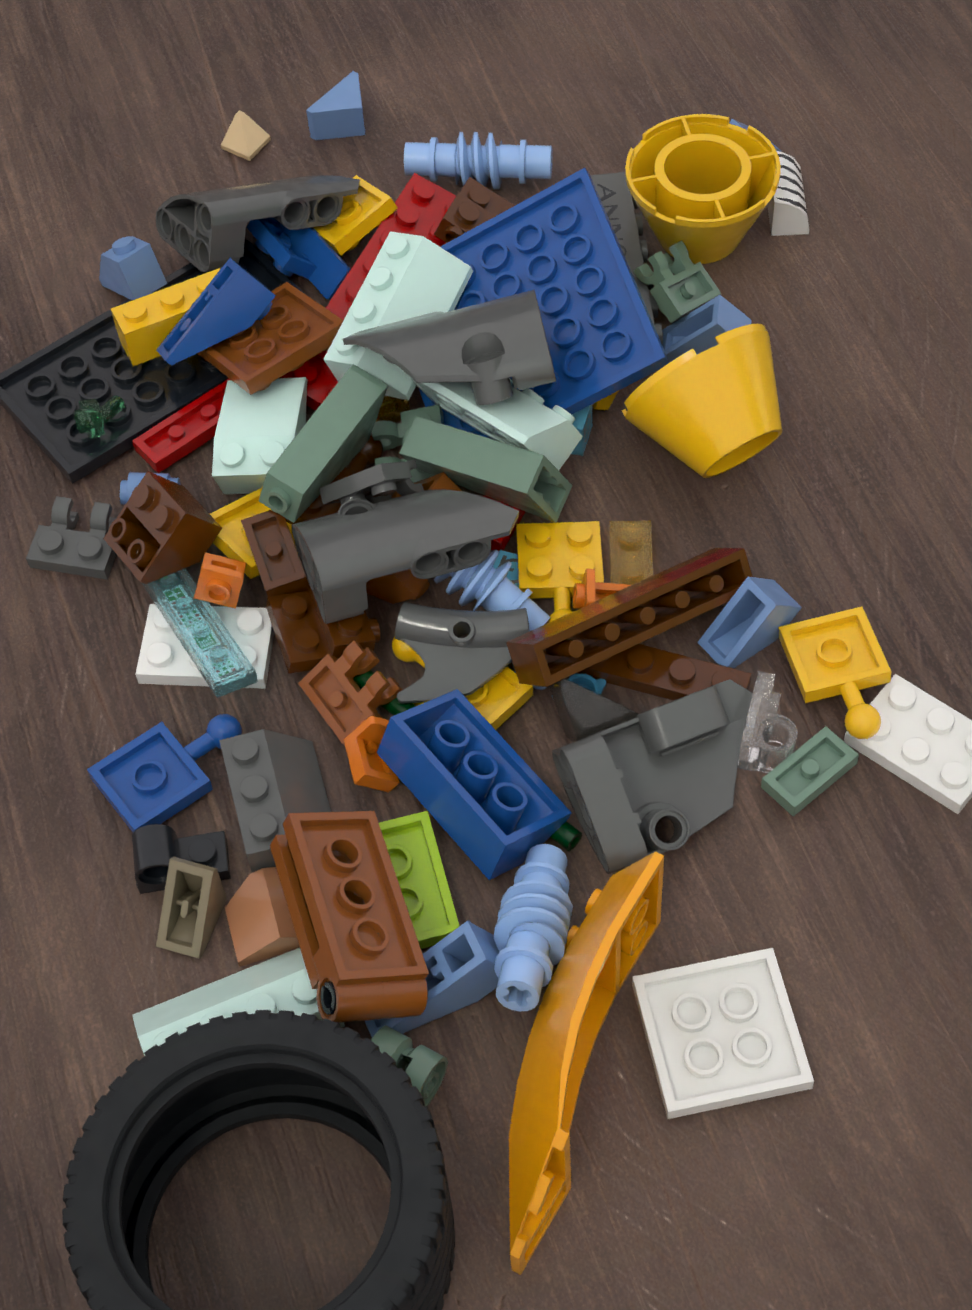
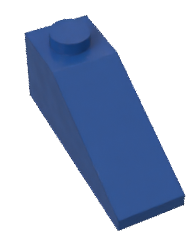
[157,258,276,366]

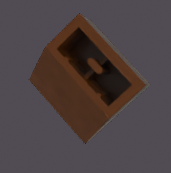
[103,471,222,584]

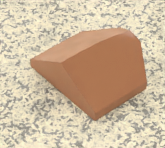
[225,867,300,967]

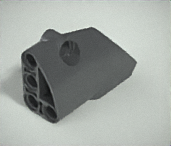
[155,175,360,272]
[343,290,556,405]
[292,489,519,625]
[552,679,754,874]

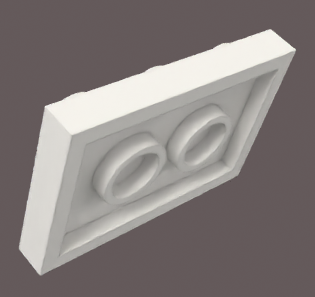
[135,604,275,689]
[844,674,972,814]

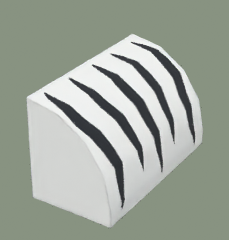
[767,151,809,236]

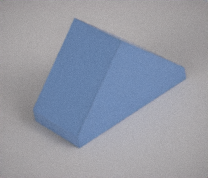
[306,71,365,140]

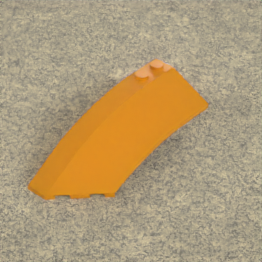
[509,851,664,1275]

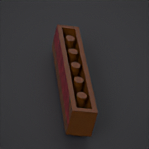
[506,548,753,687]

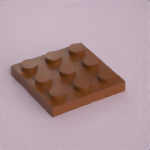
[198,282,344,395]

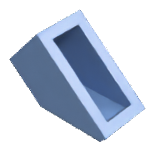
[99,236,167,300]
[662,295,752,362]
[697,577,802,669]

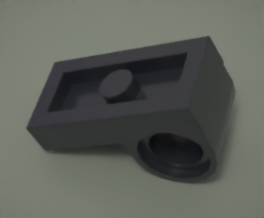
[132,824,231,894]

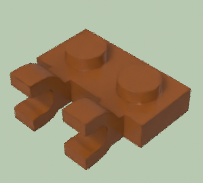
[298,640,403,745]

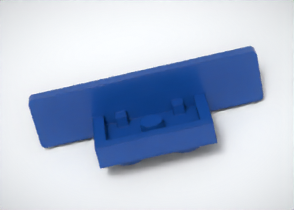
[247,217,351,300]

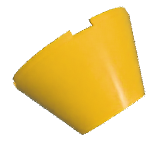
[625,114,781,264]
[622,323,782,478]

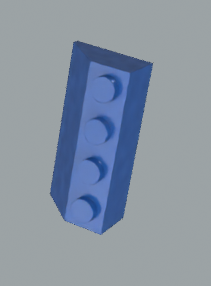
[377,689,572,880]

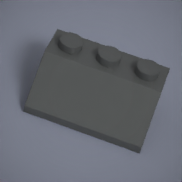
[219,729,331,873]

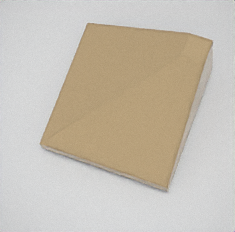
[221,110,271,161]

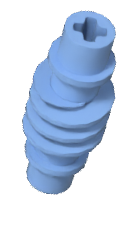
[404,132,553,189]
[433,550,550,631]
[494,844,573,1012]

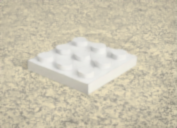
[632,948,814,1119]

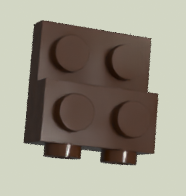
[434,177,515,243]
[266,586,380,674]

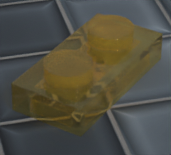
[609,520,653,585]

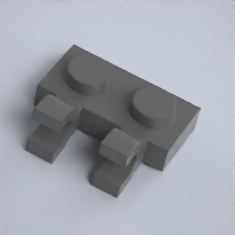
[319,460,424,505]
[26,496,117,580]

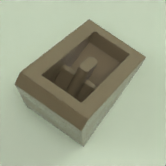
[156,857,227,959]

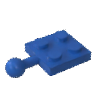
[87,714,242,833]

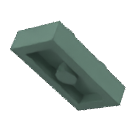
[761,726,859,817]

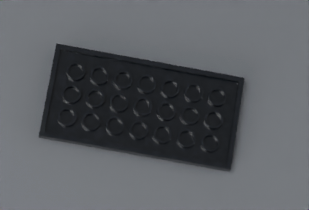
[0,238,305,484]

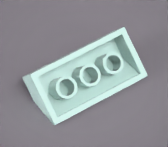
[323,231,473,400]
[403,371,583,471]
[132,947,345,1056]

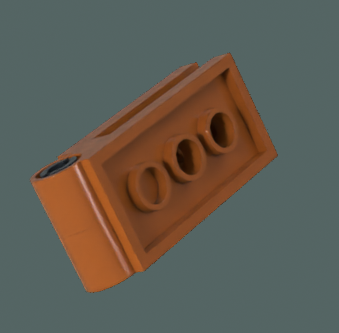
[270,811,429,1023]

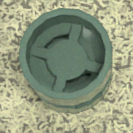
[371,1025,448,1106]

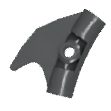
[395,602,530,704]

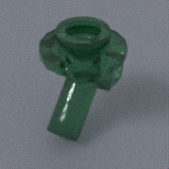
[73,396,125,440]

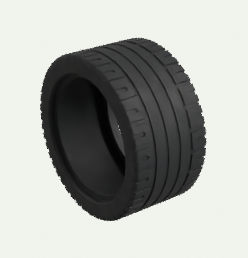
[62,1010,455,1310]

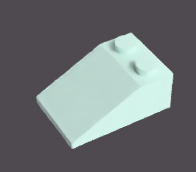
[212,377,307,494]

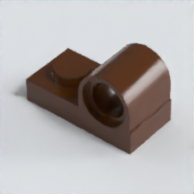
[241,510,309,597]

